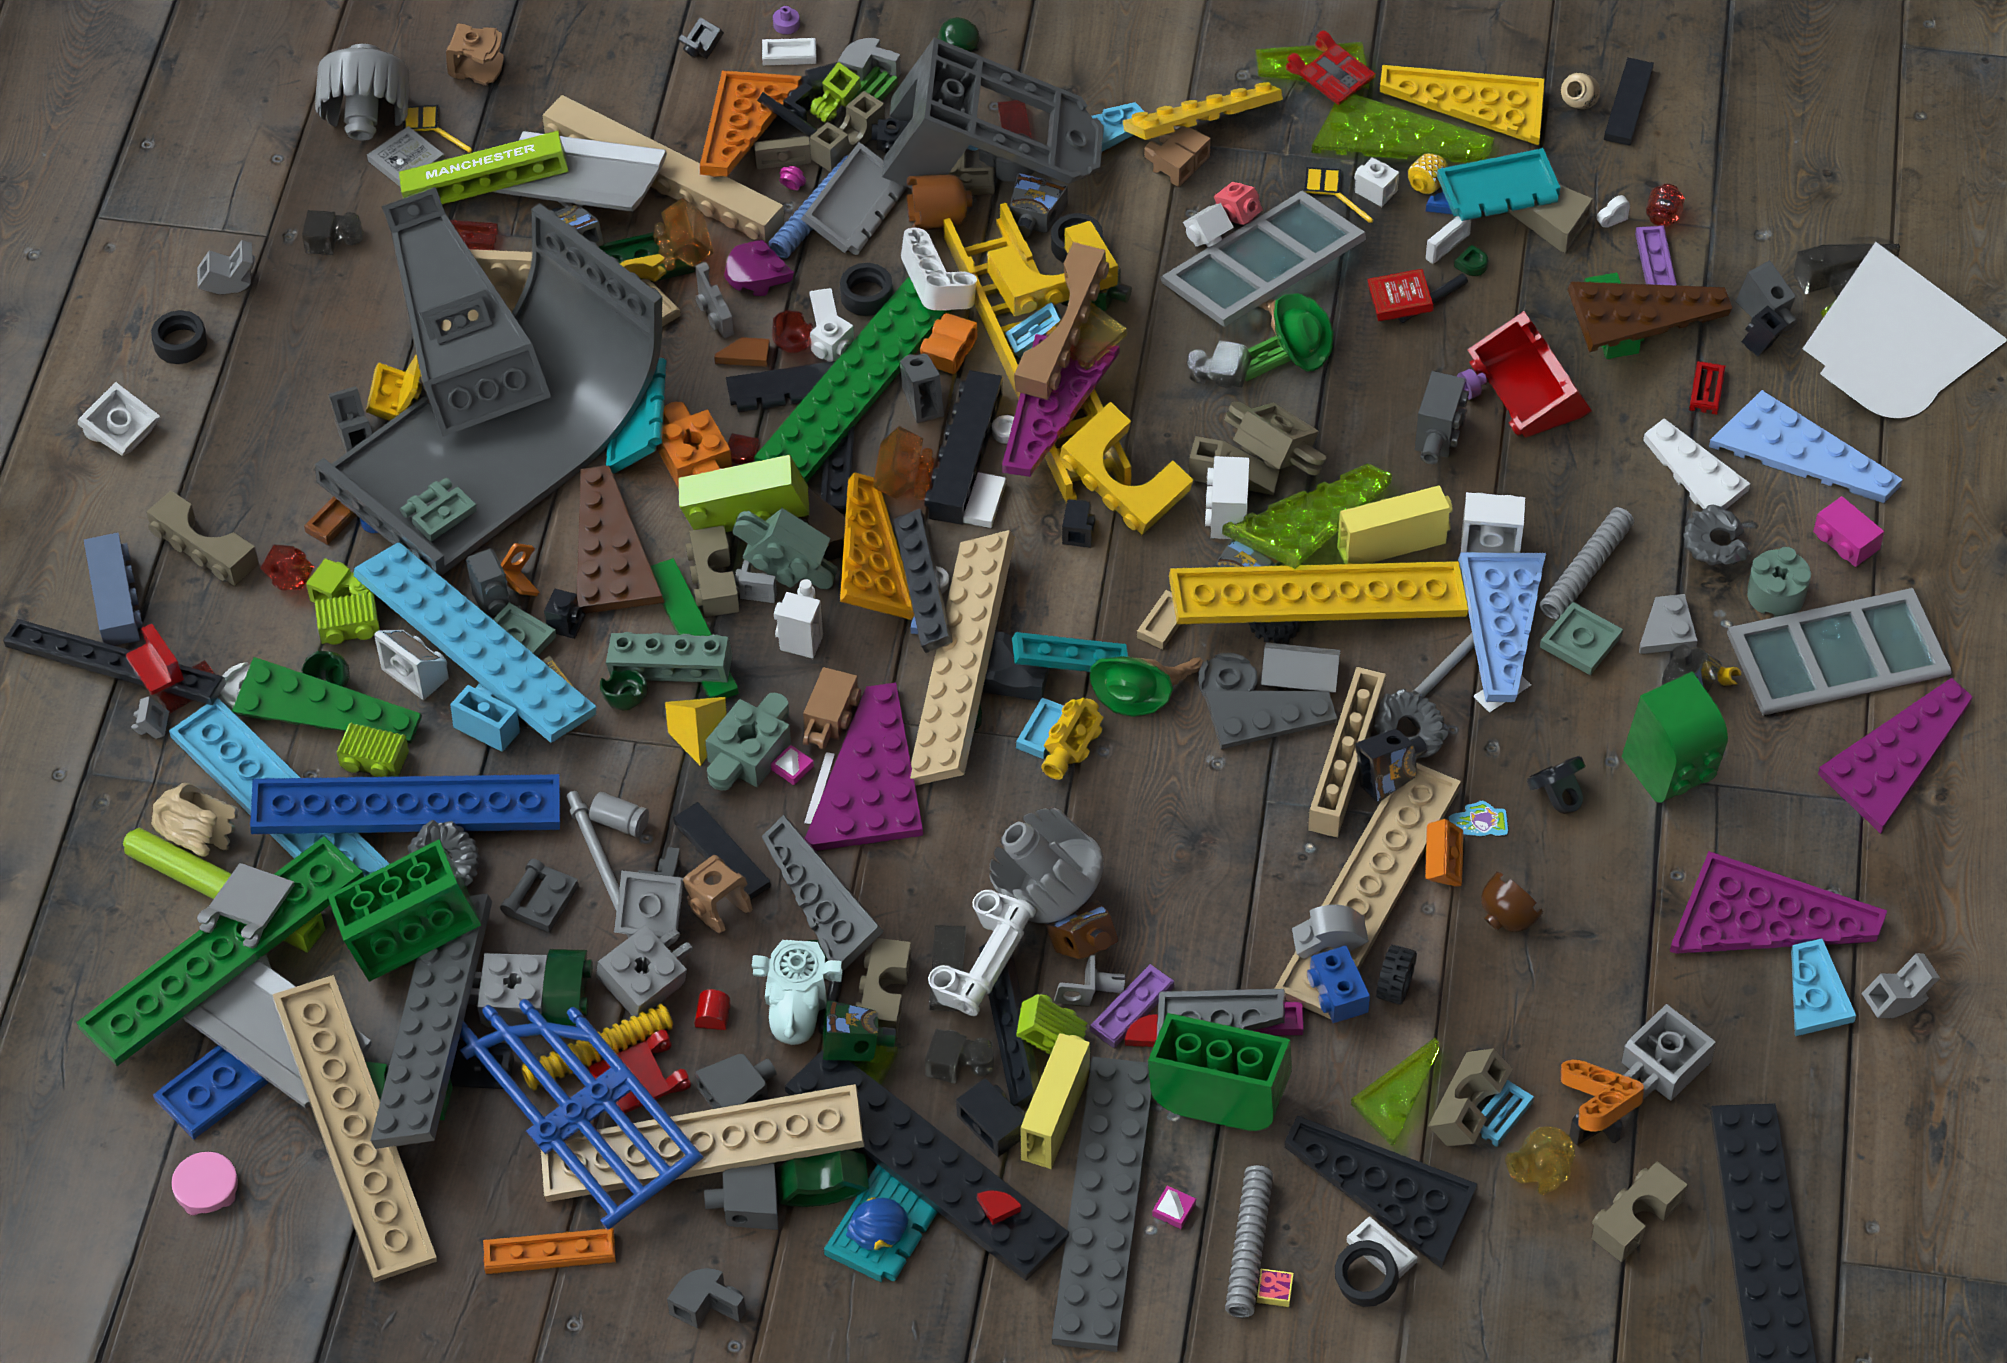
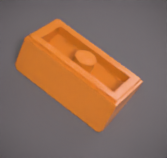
[1425,819,1463,887]

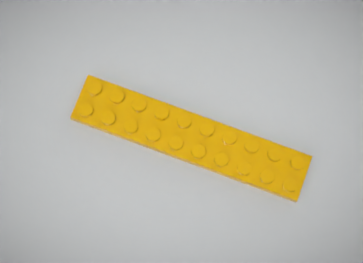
[1169,561,1469,624]

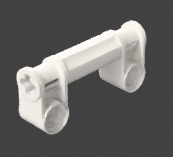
[928,890,1036,1016]

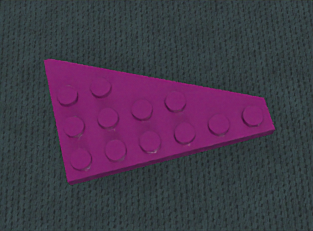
[805,682,923,851]
[1670,851,1887,953]

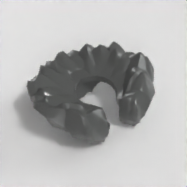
[1683,504,1751,566]
[1375,689,1449,759]
[408,820,481,886]

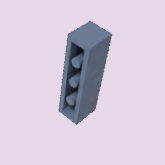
[84,533,143,646]

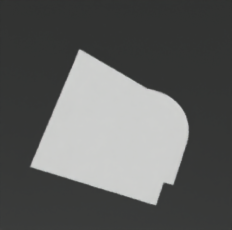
[1803,242,2007,418]

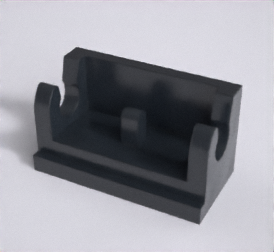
[450,1040,514,1089]

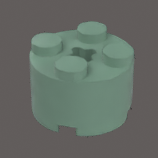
[1747,547,1811,617]

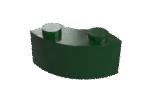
[541,949,593,1025]
[775,1149,869,1207]

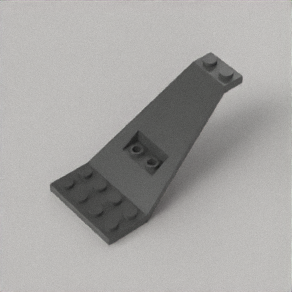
[381,187,551,436]

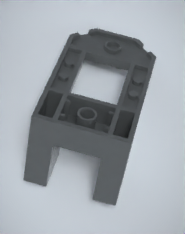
[882,37,1104,189]

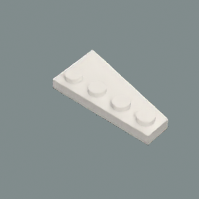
[1643,419,1750,510]

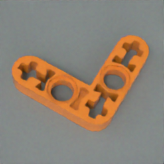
[1561,1060,1644,1132]

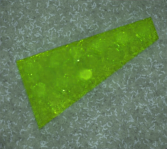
[1311,94,1495,163]
[1222,463,1392,569]

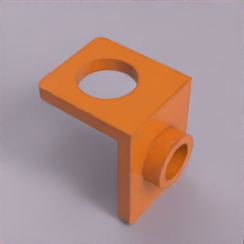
[501,543,540,596]

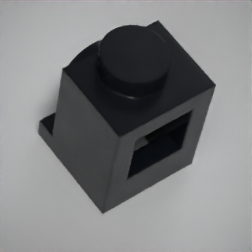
[1741,305,1788,357]
[1062,499,1095,548]
[544,588,585,639]

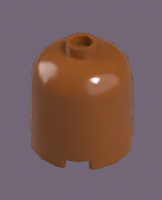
[906,174,972,230]

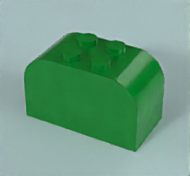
[1621,671,1728,803]
[1148,1013,1292,1131]

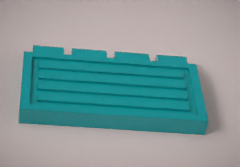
[1437,148,1561,221]
[606,358,667,474]
[824,1164,938,1282]

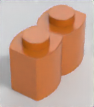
[920,313,978,374]

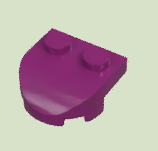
[724,240,794,296]

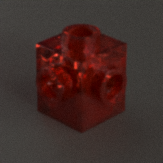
[260,544,314,591]

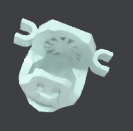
[752,940,842,1045]

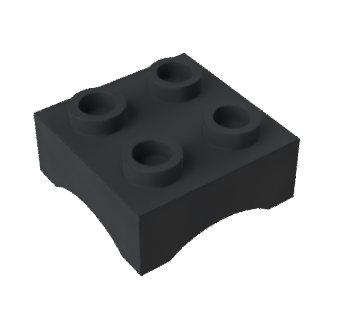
[983,631,1050,701]

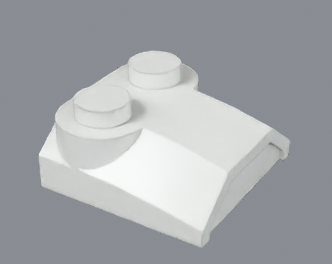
[78,382,160,456]

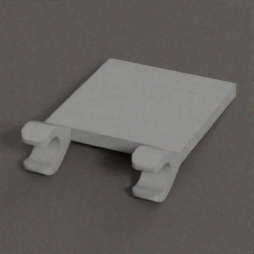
[197,863,295,948]

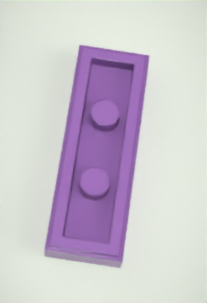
[1635,226,1677,285]
[1090,964,1174,1048]

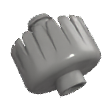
[315,44,410,141]
[990,808,1104,924]

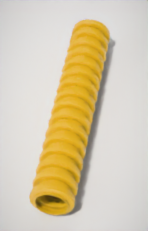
[521,1003,673,1091]

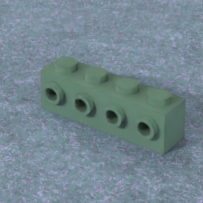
[606,632,733,682]

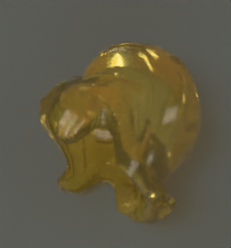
[1505,1126,1575,1195]

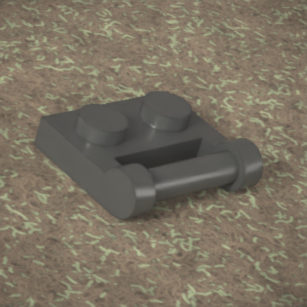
[500,859,579,933]

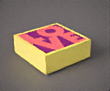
[1256,1269,1293,1307]

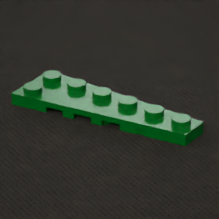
[232,657,422,744]

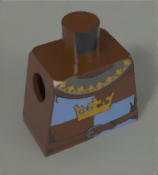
[1045,899,1118,959]

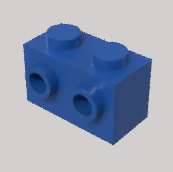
[1307,945,1370,1023]

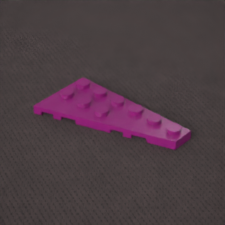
[1002,334,1120,477]
[1818,678,1973,834]

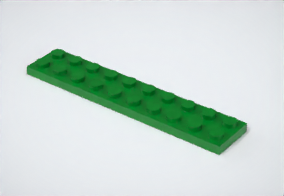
[754,277,952,483]
[76,836,364,1066]

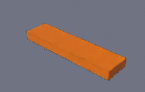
[483,1228,616,1274]

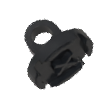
[1526,755,1586,814]

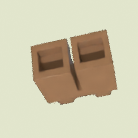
[1144,126,1211,187]

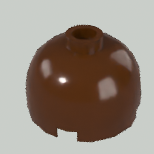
[1481,872,1543,932]

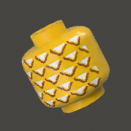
[1408,153,1448,194]

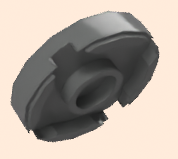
[1198,653,1257,697]

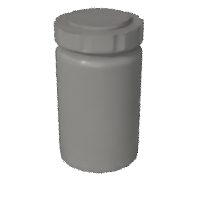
[589,792,649,838]

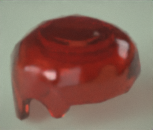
[771,310,813,353]

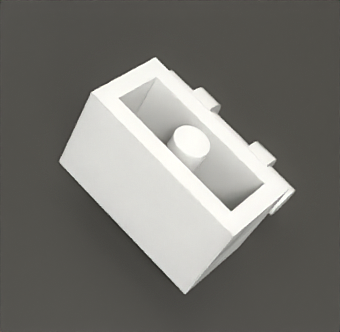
[774,579,823,658]

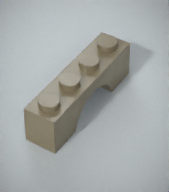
[146,490,259,586]

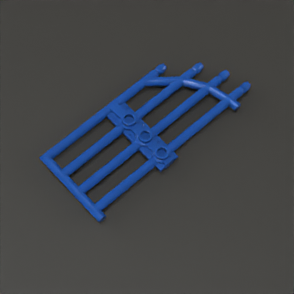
[459,999,704,1230]

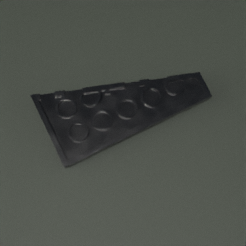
[1285,1115,1478,1269]

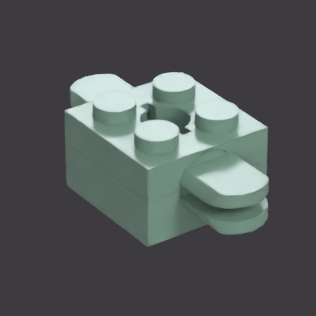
[733,508,838,589]
[705,693,791,790]

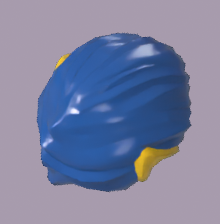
[846,1198,909,1250]

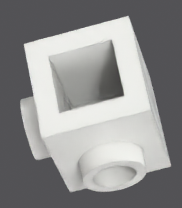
[1354,157,1399,207]
[1183,203,1234,247]
[810,312,854,362]

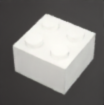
[1205,456,1249,539]
[1461,492,1525,553]

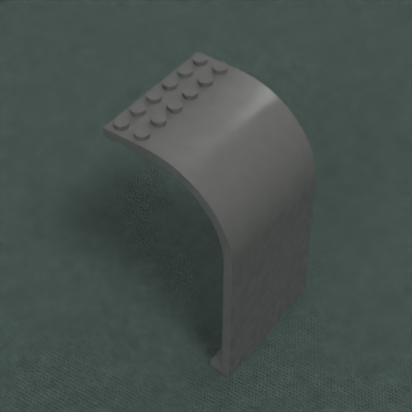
[315,203,663,576]

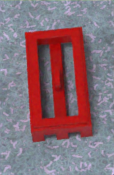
[1689,361,1726,415]

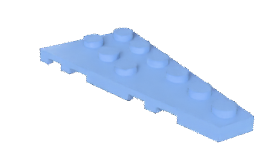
[1709,390,1903,503]
[1458,552,1546,702]

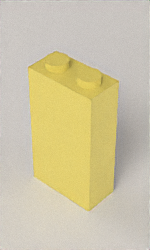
[1337,485,1452,564]
[1020,1033,1090,1169]

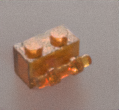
[653,198,714,270]
[873,426,934,500]

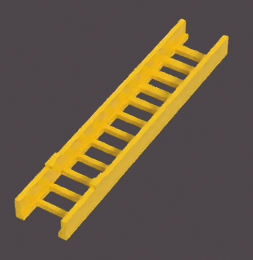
[943,203,1131,503]

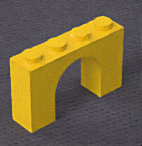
[987,221,1118,317]
[1059,402,1193,535]

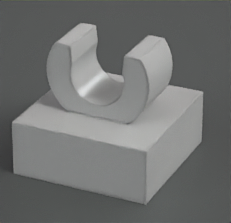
[131,696,169,739]

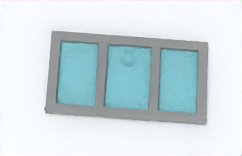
[1160,191,1366,327]
[1727,588,1951,716]

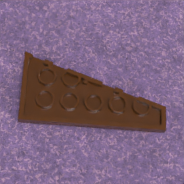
[1567,282,1732,353]
[576,465,665,613]

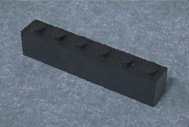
[924,370,1003,525]

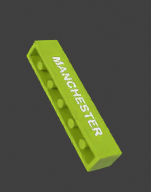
[399,131,569,204]

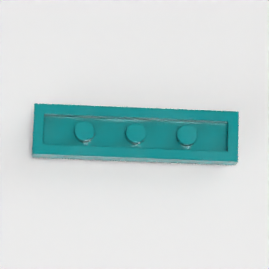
[1012,632,1128,672]

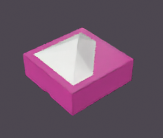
[771,745,814,785]
[1152,1185,1196,1229]

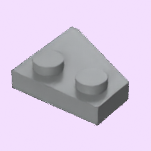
[696,262,734,338]
[1639,594,1697,654]

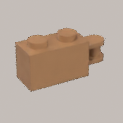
[803,667,861,750]

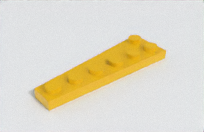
[1123,82,1283,140]

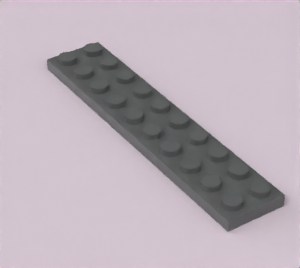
[370,893,492,1149]
[1052,1057,1152,1352]

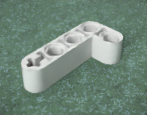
[901,228,977,310]

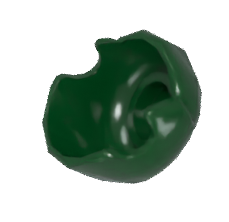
[937,17,980,52]
[301,651,350,688]
[600,669,648,711]

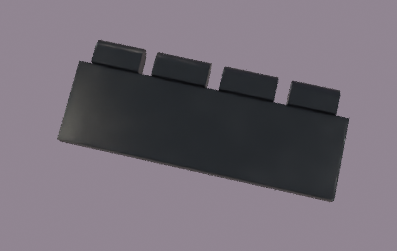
[726,361,836,413]

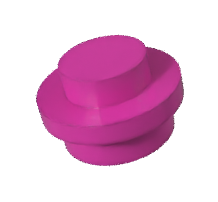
[779,166,806,190]

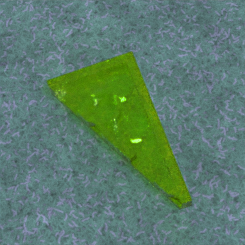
[1351,1038,1440,1146]

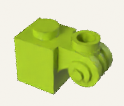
[810,62,862,123]
[306,558,372,603]

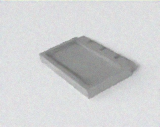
[801,142,907,255]

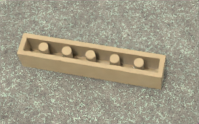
[1308,667,1386,838]

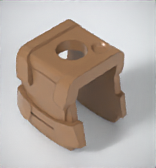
[446,24,504,85]
[683,855,753,934]

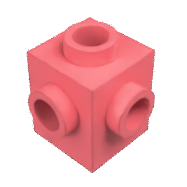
[1214,182,1263,225]

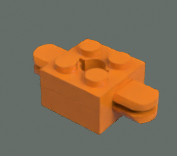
[657,402,732,489]

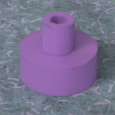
[773,6,800,34]
[1457,369,1487,400]

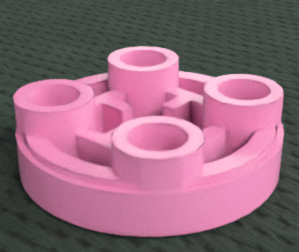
[172,1152,238,1215]

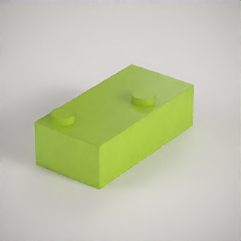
[679,455,809,532]

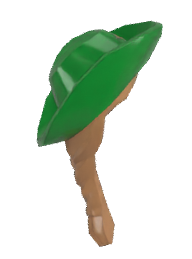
[1258,293,1334,372]
[1090,656,1203,717]

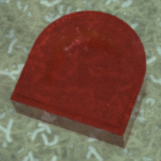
[728,433,760,464]

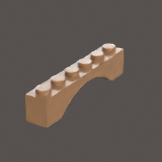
[1014,242,1109,400]

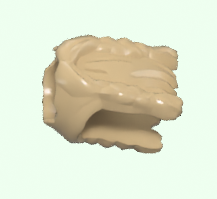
[151,783,238,857]

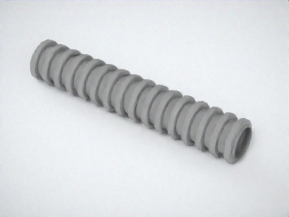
[1540,507,1634,620]
[1225,1165,1273,1318]

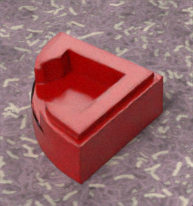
[1125,1014,1158,1047]
[977,1191,1021,1225]

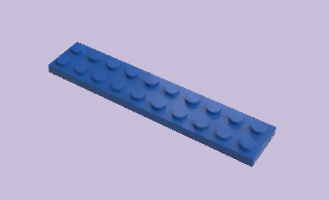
[250,774,560,834]

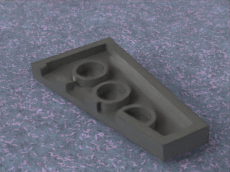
[1204,691,1337,749]
[1157,989,1286,1037]

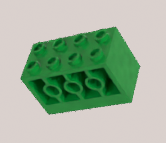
[327,839,481,982]

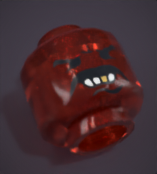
[1645,184,1685,227]

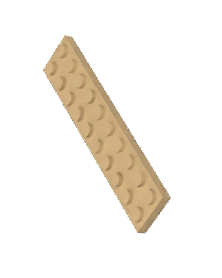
[910,530,1015,786]
[1275,763,1461,1019]
[272,975,437,1282]
[541,1084,864,1202]

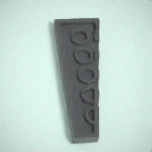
[762,815,884,972]

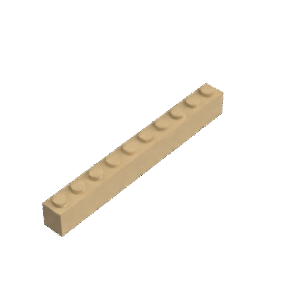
[542,95,785,244]

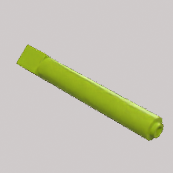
[123,828,325,953]

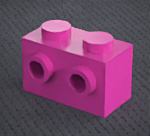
[1813,496,1884,567]

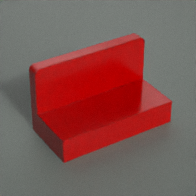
[126,623,184,695]

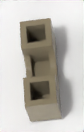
[810,91,885,172]
[685,526,739,617]
[856,938,912,1038]
[1428,1048,1512,1146]
[1591,1161,1687,1263]

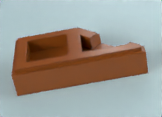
[714,337,770,367]

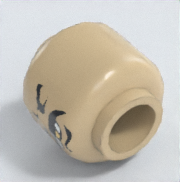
[1561,73,1600,110]

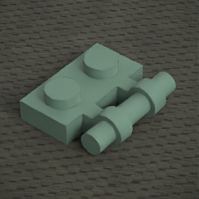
[399,477,477,542]

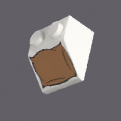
[374,630,449,700]

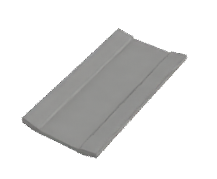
[492,131,667,211]
[182,960,372,1108]

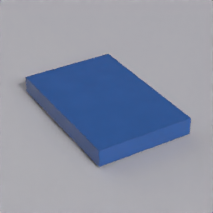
[153,1045,269,1140]

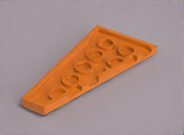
[700,71,802,177]

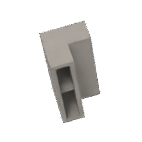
[1261,643,1340,692]

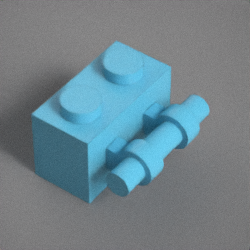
[450,683,520,752]

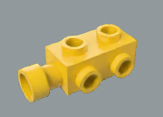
[1041,698,1104,780]

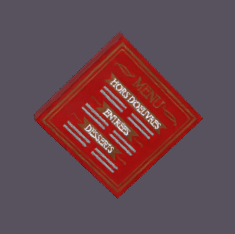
[1367,269,1433,321]

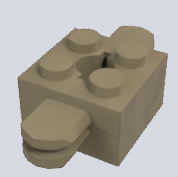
[1224,402,1326,475]

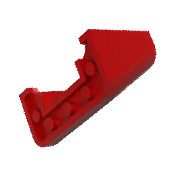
[1467,311,1592,438]

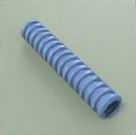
[769,155,848,258]

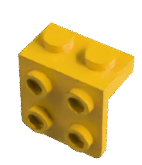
[366,355,423,421]

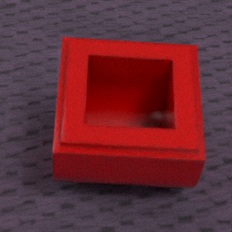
[694,989,731,1030]

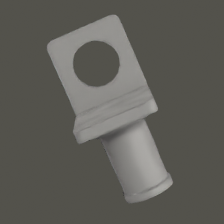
[1054,955,1125,1006]

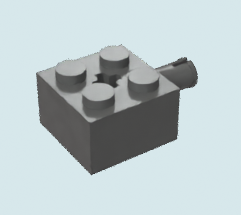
[1415,371,1469,464]

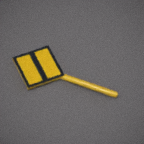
[403,105,473,153]
[1304,167,1373,223]

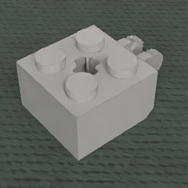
[596,925,693,1017]
[468,953,547,1027]
[1622,1004,1716,1101]

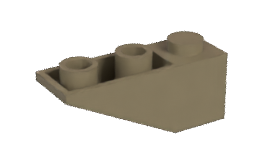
[1189,436,1280,495]

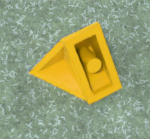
[665,697,727,767]

